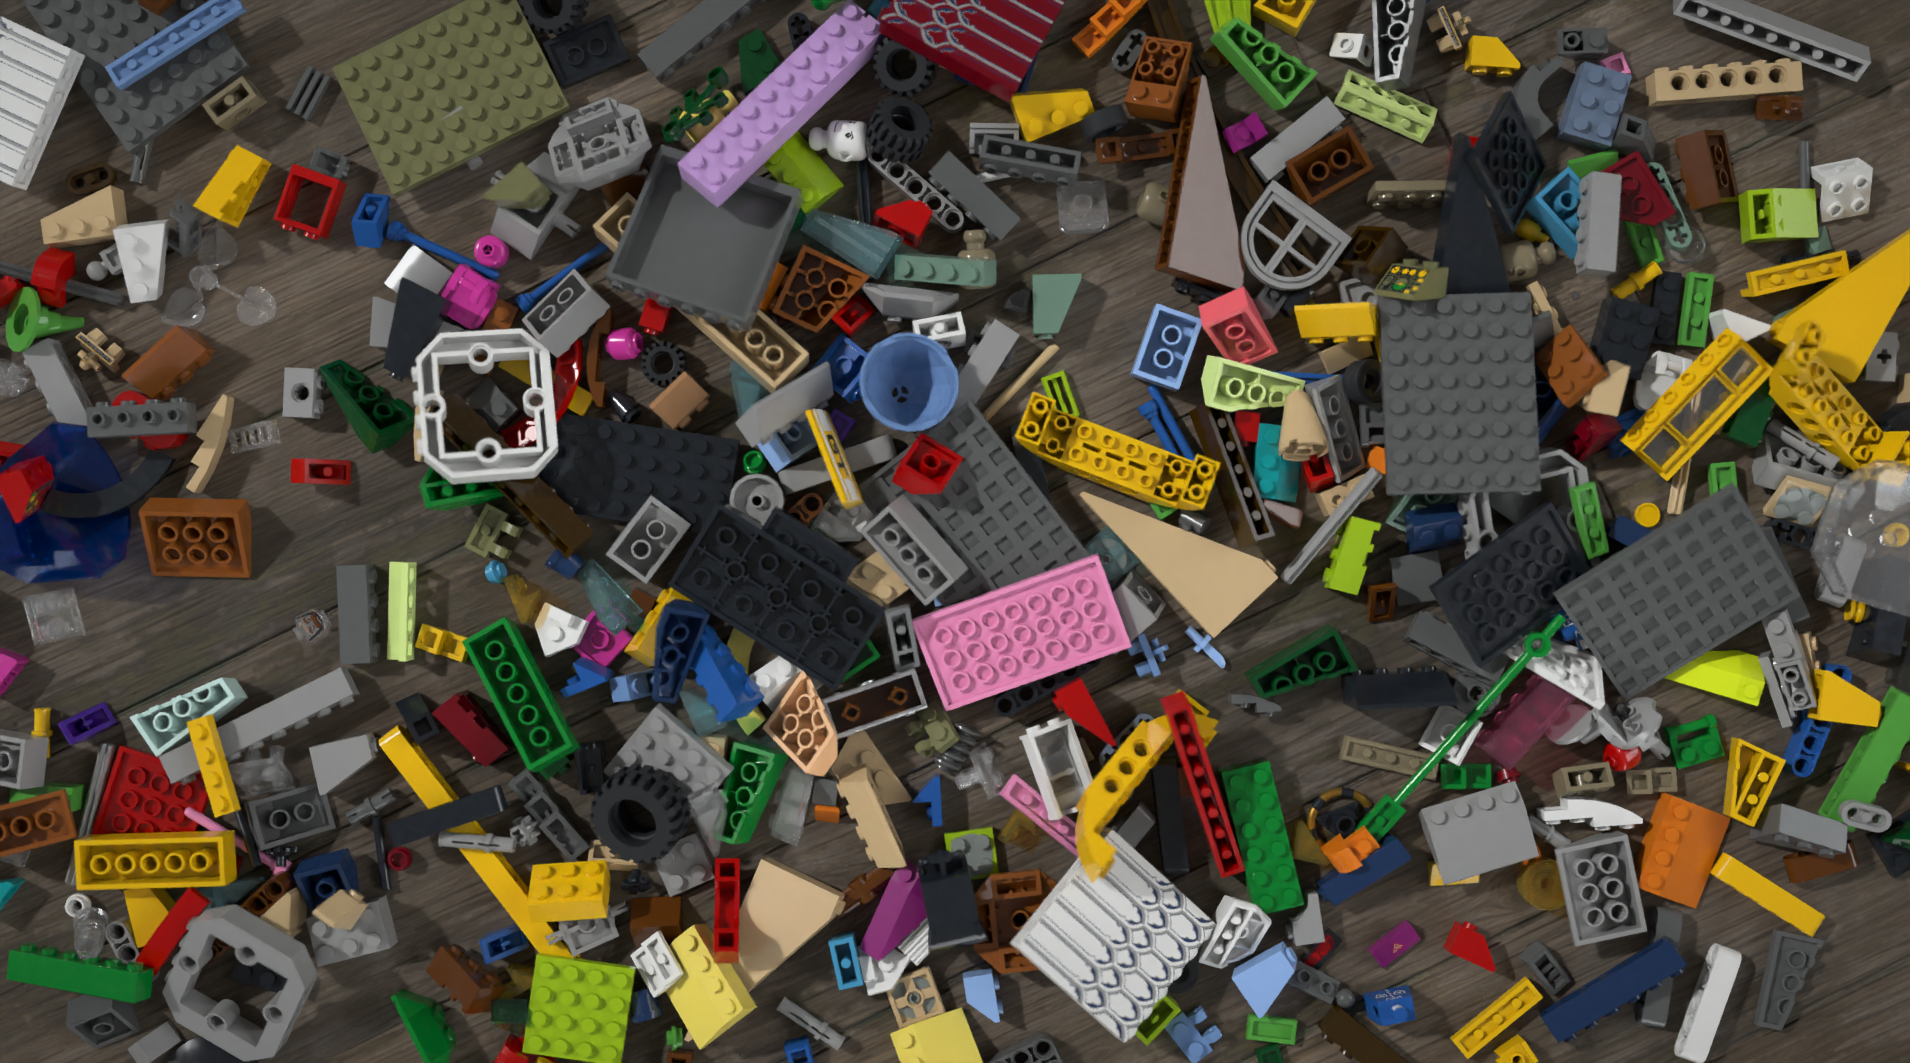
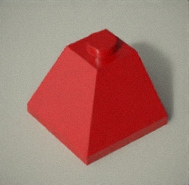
[874,199,933,250]
[891,432,963,494]

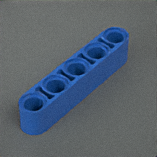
[1782,663,1852,777]

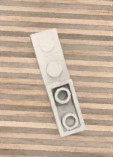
[1536,796,1643,830]

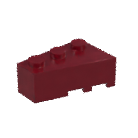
[432,690,514,767]

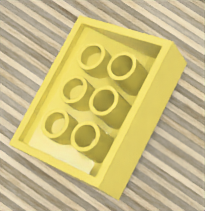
[666,924,757,1050]
[890,1007,983,1063]

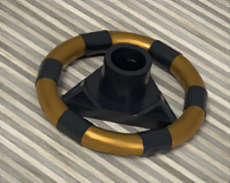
[1307,787,1374,851]

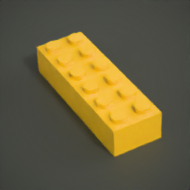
[74,830,237,890]

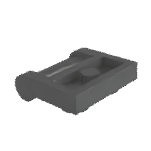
[1359,403,1384,448]

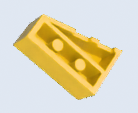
[1010,88,1095,142]
[624,588,693,667]
[1723,737,1786,827]

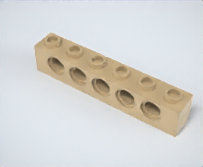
[1645,58,1803,107]

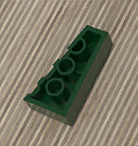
[1244,624,1359,699]

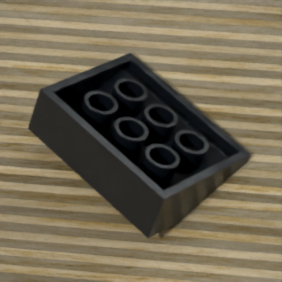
[1341,665,1459,710]

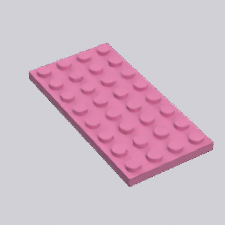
[912,553,1132,712]

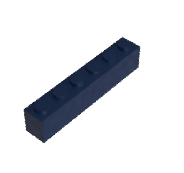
[1539,935,1687,1043]

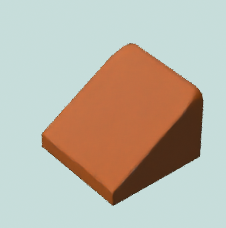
[815,804,841,823]

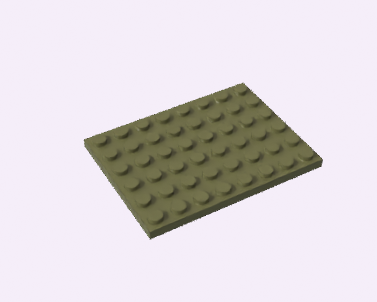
[332,0,571,197]

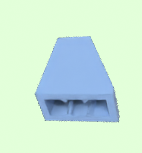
[1232,942,1297,1018]

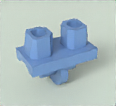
[1127,633,1169,677]

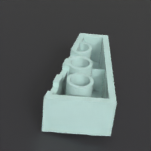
[130,677,248,757]

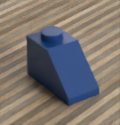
[351,193,390,248]

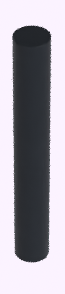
[234,797,262,869]
[372,816,392,890]

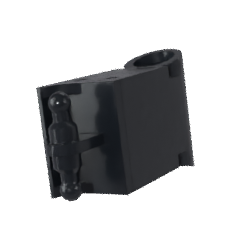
[917,849,989,953]

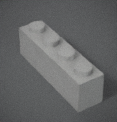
[1247,96,1345,185]
[1574,171,1622,278]
[22,338,93,440]

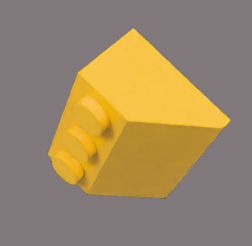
[1295,302,1380,344]

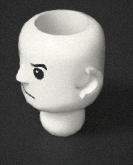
[809,120,870,162]

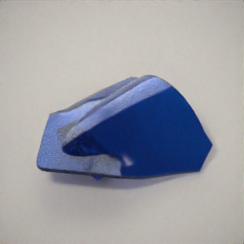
[0,421,131,584]

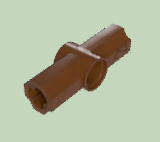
[837,867,896,919]

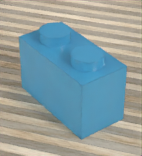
[828,931,864,990]

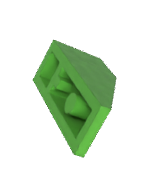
[9,781,86,812]

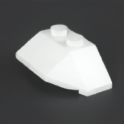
[1198,895,1271,969]

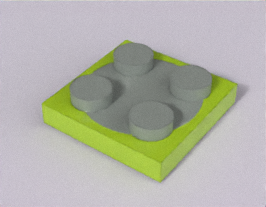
[944,826,999,880]

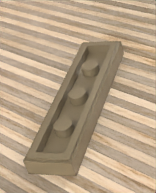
[1339,735,1440,781]

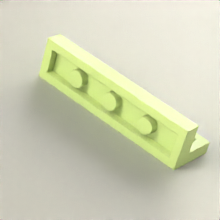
[1334,70,1438,143]
[387,562,417,661]

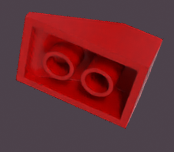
[1051,677,1117,747]

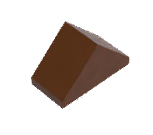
[1364,582,1397,622]

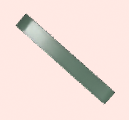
[1647,162,1692,252]

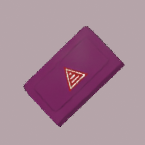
[1367,919,1421,969]

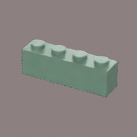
[894,253,997,287]

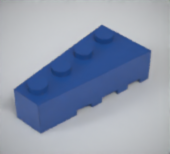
[689,623,765,723]

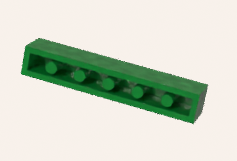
[6,943,154,1003]

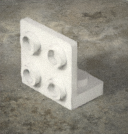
[1810,158,1873,222]

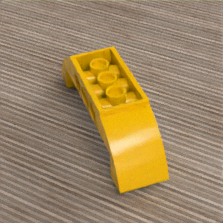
[1768,319,1910,485]
[1015,392,1220,510]
[1075,714,1219,883]

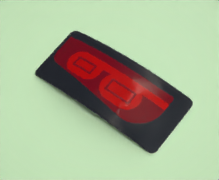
[1300,928,1342,970]

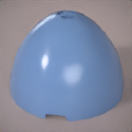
[859,333,959,432]

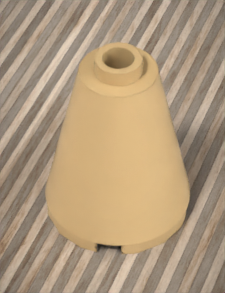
[1278,390,1329,461]

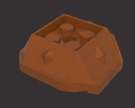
[973,869,1058,974]

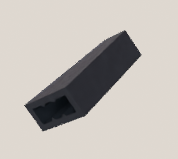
[383,277,453,382]

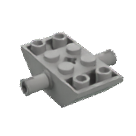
[490,152,581,260]

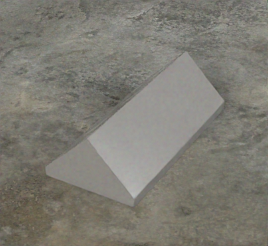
[1304,374,1366,483]

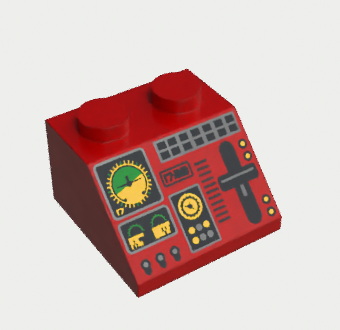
[0,455,55,523]

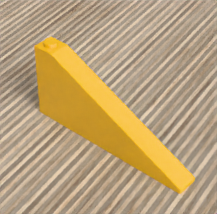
[1766,228,1910,384]

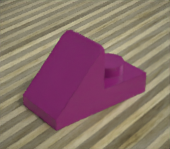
[1222,112,1268,154]

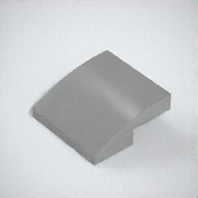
[384,244,453,295]

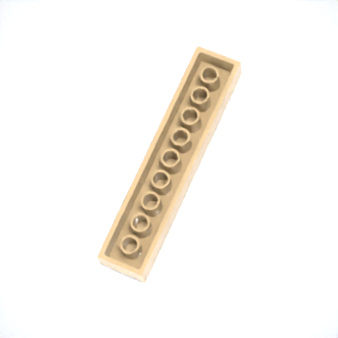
[593,192,809,394]

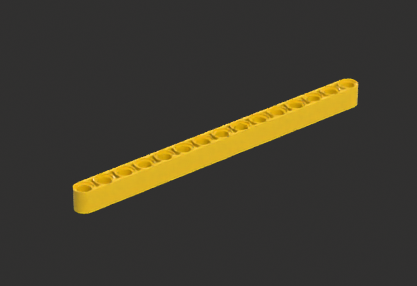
[378,724,582,959]

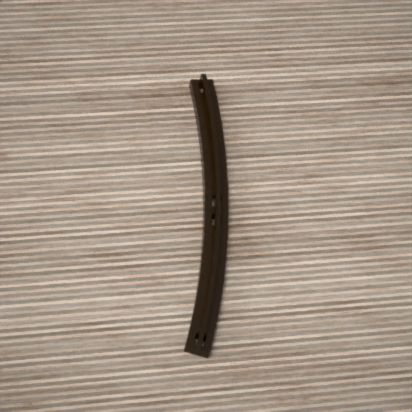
[1146,0,1317,277]

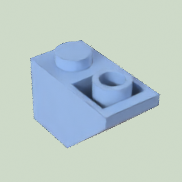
[963,968,1004,1023]

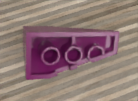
[859,860,927,962]

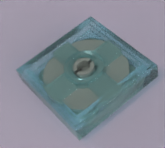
[1084,525,1140,588]

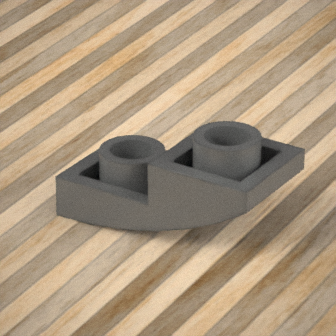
[1228,692,1281,716]

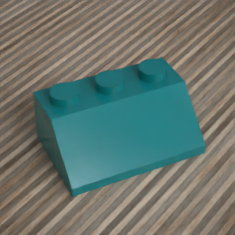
[1250,423,1300,502]

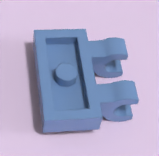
[1165,1005,1222,1063]

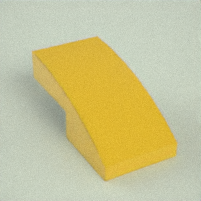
[415,624,469,662]

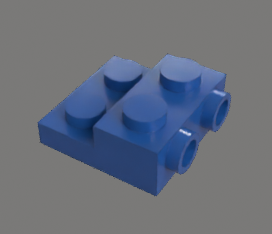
[811,333,868,404]

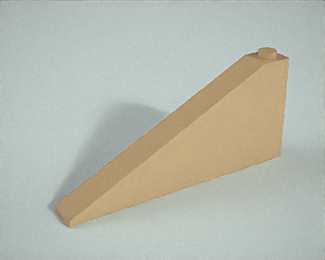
[1078,491,1278,638]
[684,857,846,1042]

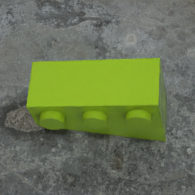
[1322,516,1381,595]

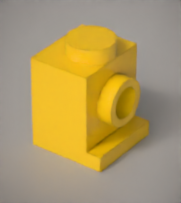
[1494,1034,1538,1063]

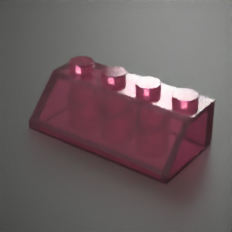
[1474,674,1576,770]

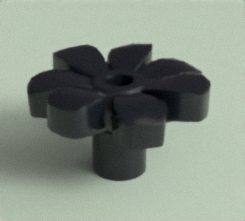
[265,846,298,867]
[620,869,651,895]

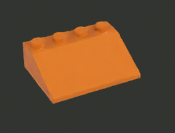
[1634,792,1731,909]

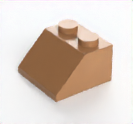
[649,371,711,430]

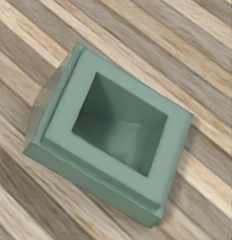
[1802,226,1832,255]

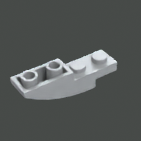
[1761,608,1818,712]

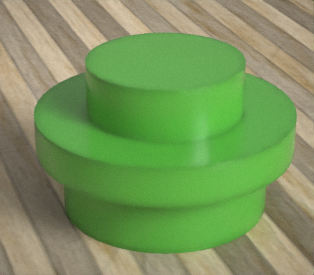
[666,1025,683,1051]

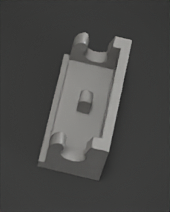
[969,123,1019,155]

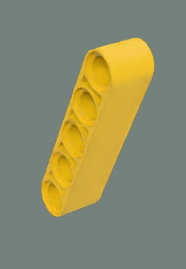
[1710,852,1825,937]

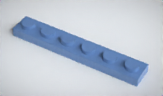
[105,0,247,90]

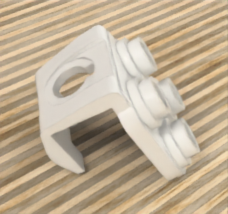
[1633,351,1692,415]

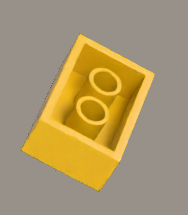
[527,860,611,923]

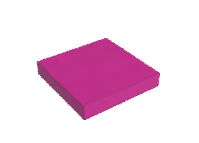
[572,605,634,667]

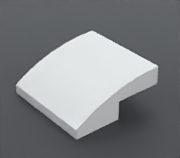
[630,931,684,998]

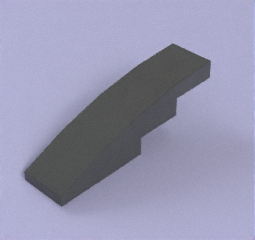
[508,768,590,862]

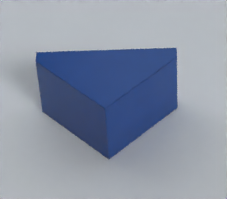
[479,925,529,964]

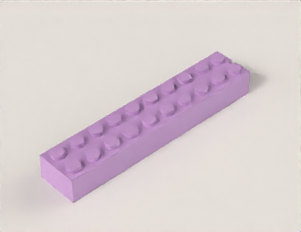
[678,0,886,208]

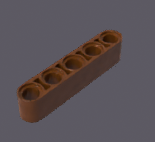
[207,871,295,963]

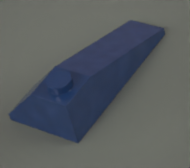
[652,599,710,704]

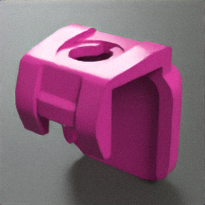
[441,263,501,329]

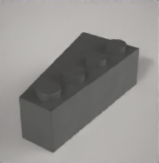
[1372,0,1426,92]

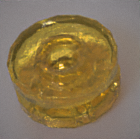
[1516,856,1565,911]

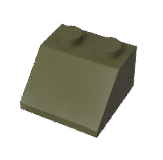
[484,161,552,209]

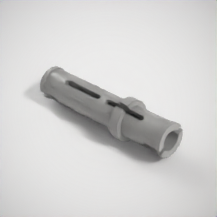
[1765,418,1841,471]
[438,831,516,853]
[776,997,846,1051]

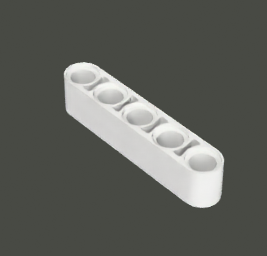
[1674,943,1742,1063]

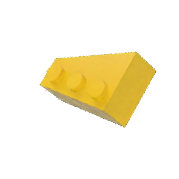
[193,145,272,228]

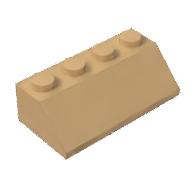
[836,763,907,868]

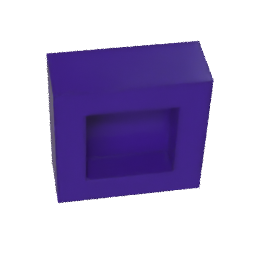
[830,408,856,442]

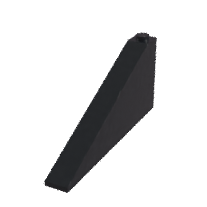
[1433,132,1511,295]

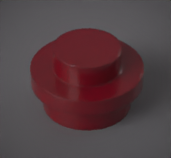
[1497,767,1522,784]
[387,846,413,871]

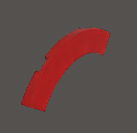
[501,338,583,449]

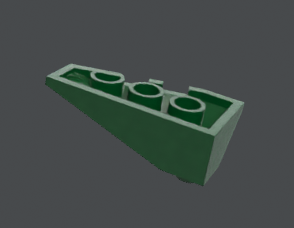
[319,359,415,454]

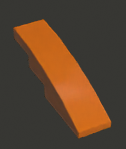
[1072,0,1148,59]

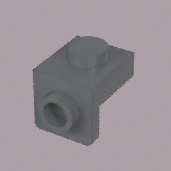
[308,145,350,180]

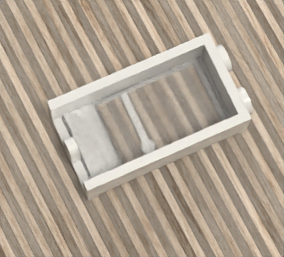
[1019,716,1093,821]

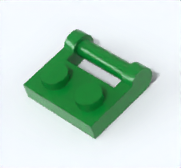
[1664,713,1725,769]

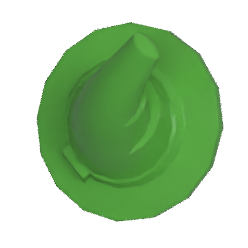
[6,287,85,352]

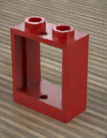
[273,164,347,241]

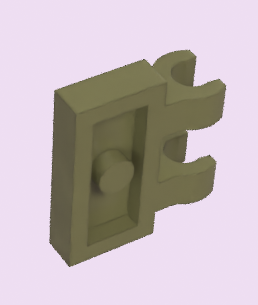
[464,503,523,559]
[905,699,960,758]

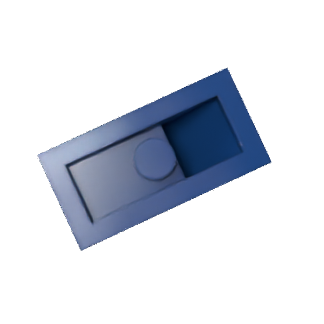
[560,657,615,698]
[912,774,943,826]

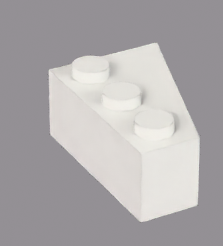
[113,219,171,303]

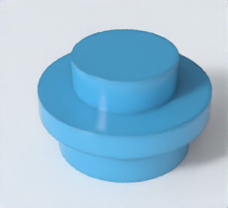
[485,560,507,584]

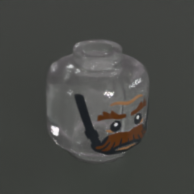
[292,608,333,644]

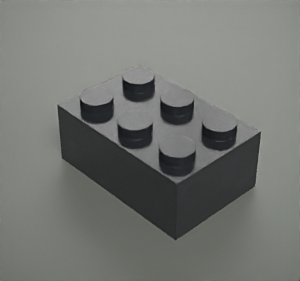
[1589,296,1660,383]

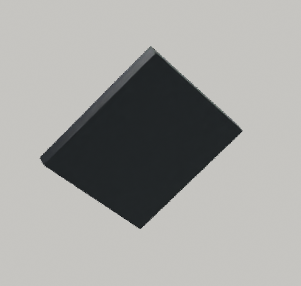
[1467,91,1548,234]

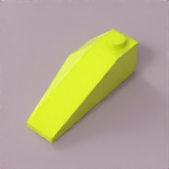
[1664,650,1765,706]

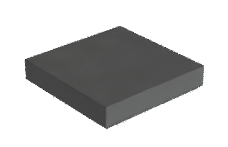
[1388,550,1442,606]

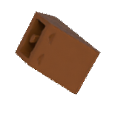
[1124,36,1193,123]

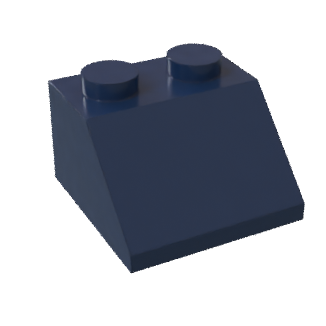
[1405,502,1463,555]
[293,848,359,916]

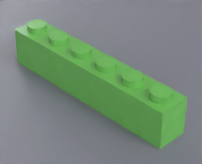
[1818,686,1910,832]

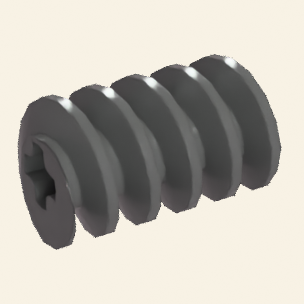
[931,722,981,777]

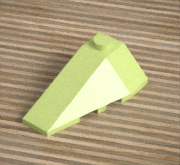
[1201,355,1305,412]

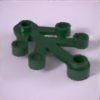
[662,66,729,142]

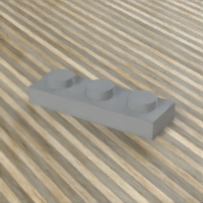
[1758,651,1797,728]

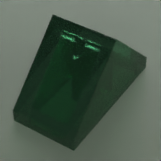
[491,999,531,1035]

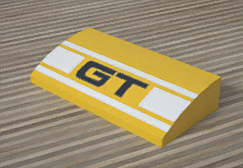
[805,409,865,510]

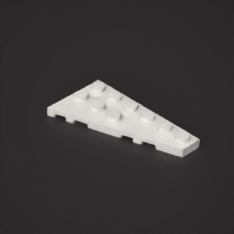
[1503,631,1605,710]

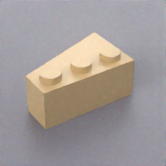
[41,185,128,248]

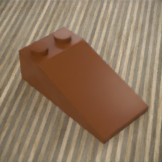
[0,789,78,857]

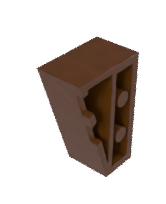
[426,944,507,1015]

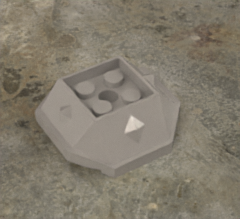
[548,97,652,191]

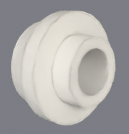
[65,893,91,918]

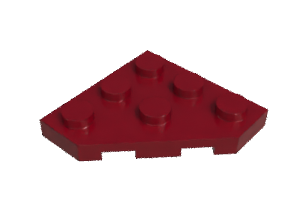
[1601,150,1676,227]

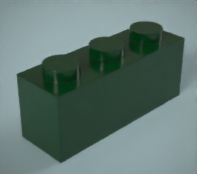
[1719,368,1775,449]

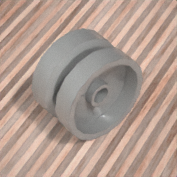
[729,474,786,526]

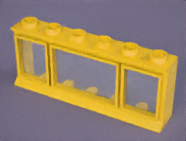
[1620,327,1773,482]

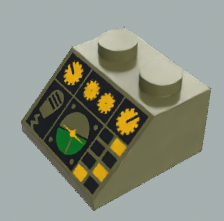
[1374,258,1448,301]

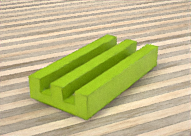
[1041,370,1080,417]

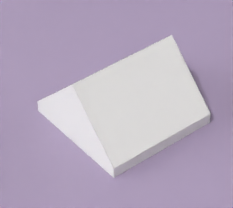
[1707,309,1771,341]
[1418,706,1483,766]

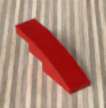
[135,887,211,976]

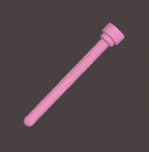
[184,807,293,875]

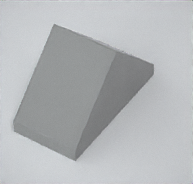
[127,1020,183,1063]

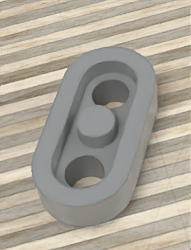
[1838,799,1892,832]

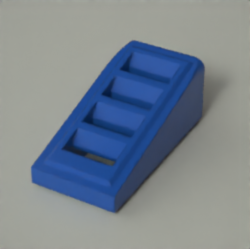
[784,1035,815,1063]

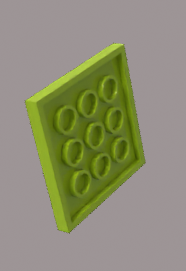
[522,953,636,1063]

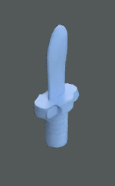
[1185,626,1225,669]

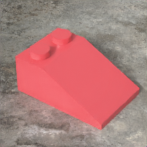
[1199,286,1278,365]

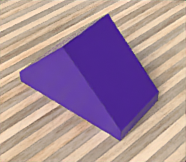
[58,701,117,745]

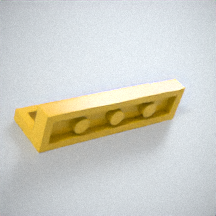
[1740,250,1849,297]

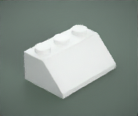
[749,656,824,712]

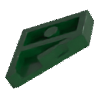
[738,28,781,96]

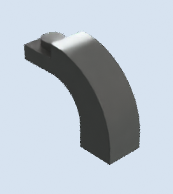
[1512,56,1565,141]

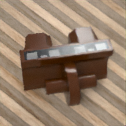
[1754,95,1804,123]

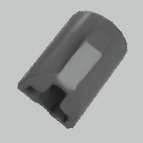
[1178,509,1211,536]

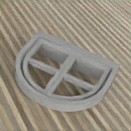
[1240,180,1352,291]

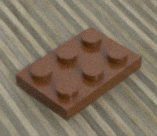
[1534,324,1608,408]

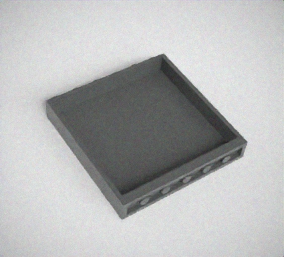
[605,145,803,332]

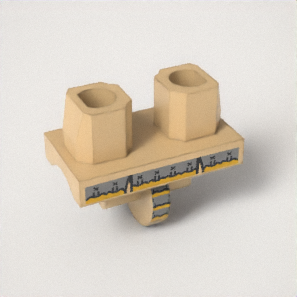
[1426,6,1471,54]
[76,328,125,373]

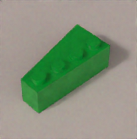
[713,741,789,845]

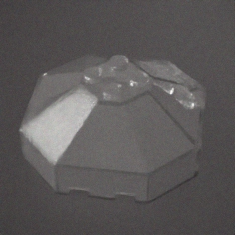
[1810,459,1910,617]

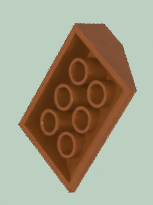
[139,498,252,578]

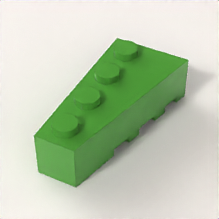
[1210,17,1318,111]

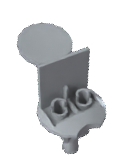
[1545,697,1670,760]

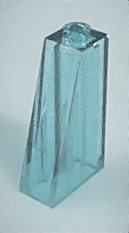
[801,209,904,279]

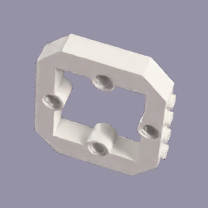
[412,328,558,484]

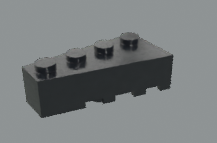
[1845,555,1910,664]

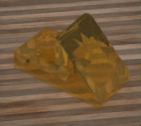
[503,574,544,624]
[997,808,1036,844]
[498,963,534,1006]

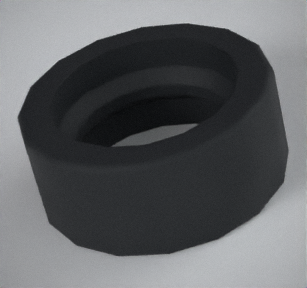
[1079,104,1129,142]

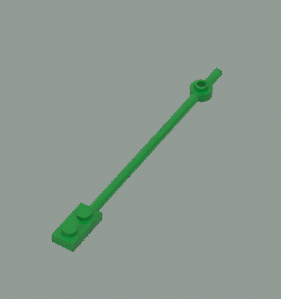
[1354,614,1566,842]

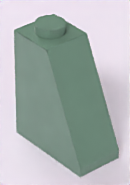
[1031,274,1082,340]

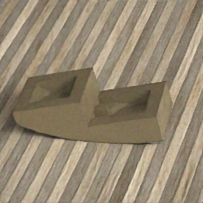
[1625,766,1678,795]

